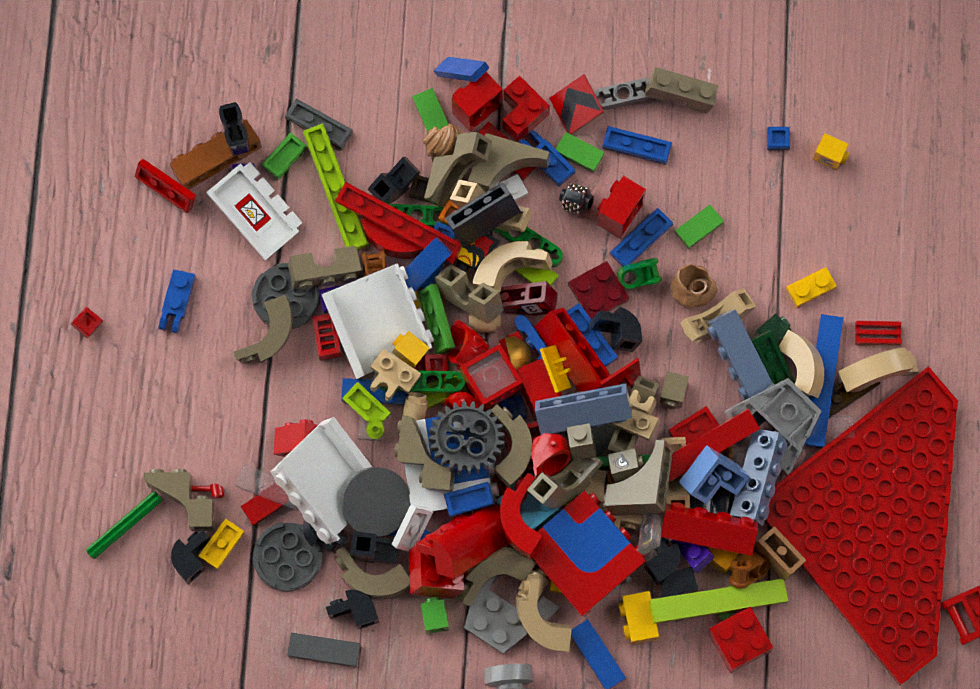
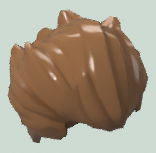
[423,124,464,163]
[670,264,718,309]

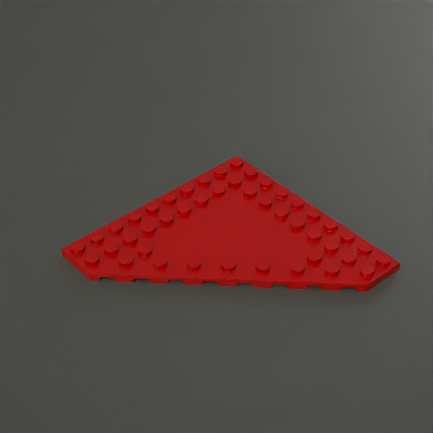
[765,366,958,686]

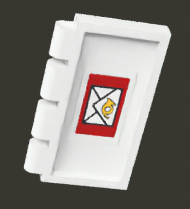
[206,162,303,261]

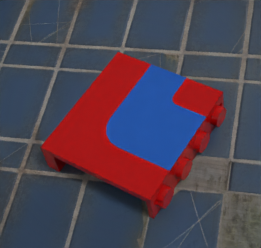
[532,490,647,617]

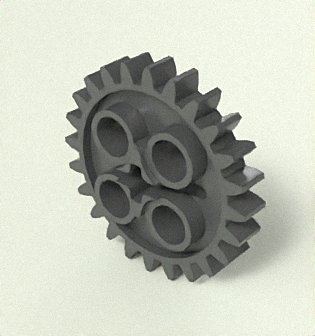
[429,401,504,475]

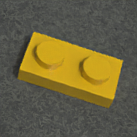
[786,267,837,308]
[199,518,245,570]

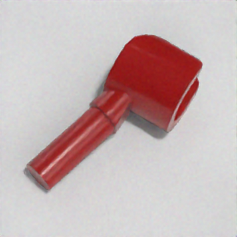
[192,483,224,499]

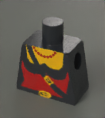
[455,234,500,273]

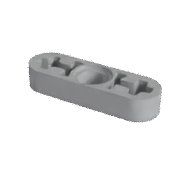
[594,78,651,110]

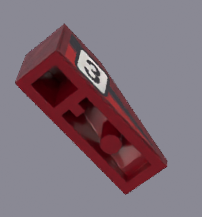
[500,281,558,316]

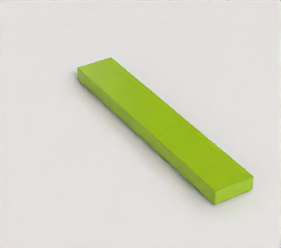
[303,123,369,251]
[649,579,788,624]

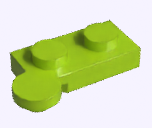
[342,382,391,439]

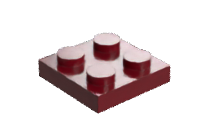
[568,261,630,320]

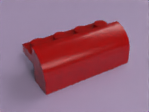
[416,503,509,579]

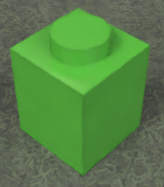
[421,597,449,634]

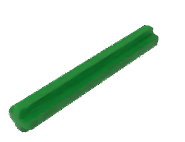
[86,491,162,559]

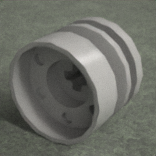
[484,664,534,689]

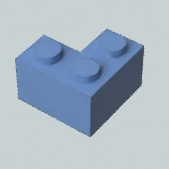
[679,445,750,504]

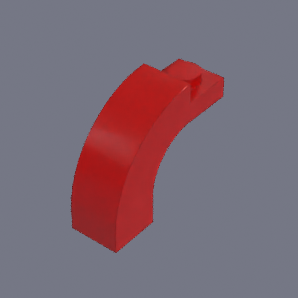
[361,195,423,259]
[500,473,543,560]

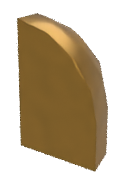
[505,336,534,370]

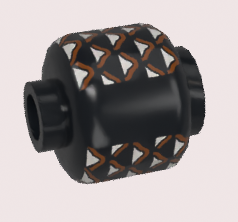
[559,184,594,215]

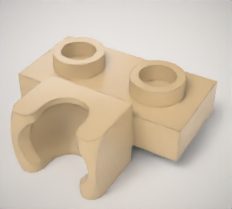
[370,348,421,401]
[608,390,660,441]

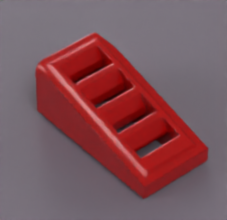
[312,314,342,361]

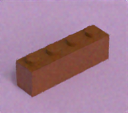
[170,119,262,190]

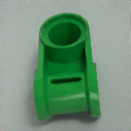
[617,258,662,289]

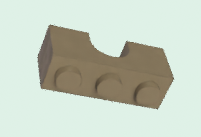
[644,67,718,113]
[288,246,362,290]
[435,264,503,324]

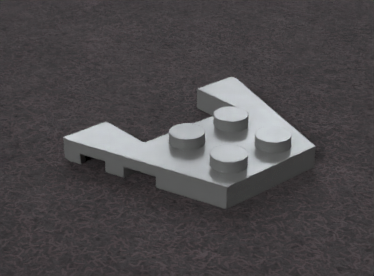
[724,378,822,475]
[464,575,560,654]

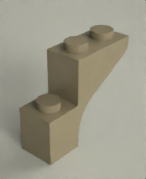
[424,132,492,206]
[608,376,660,453]
[395,415,456,492]
[144,469,215,531]

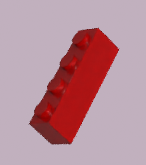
[534,307,611,392]
[660,502,758,556]

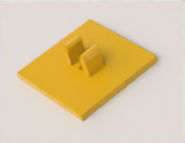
[540,345,571,393]

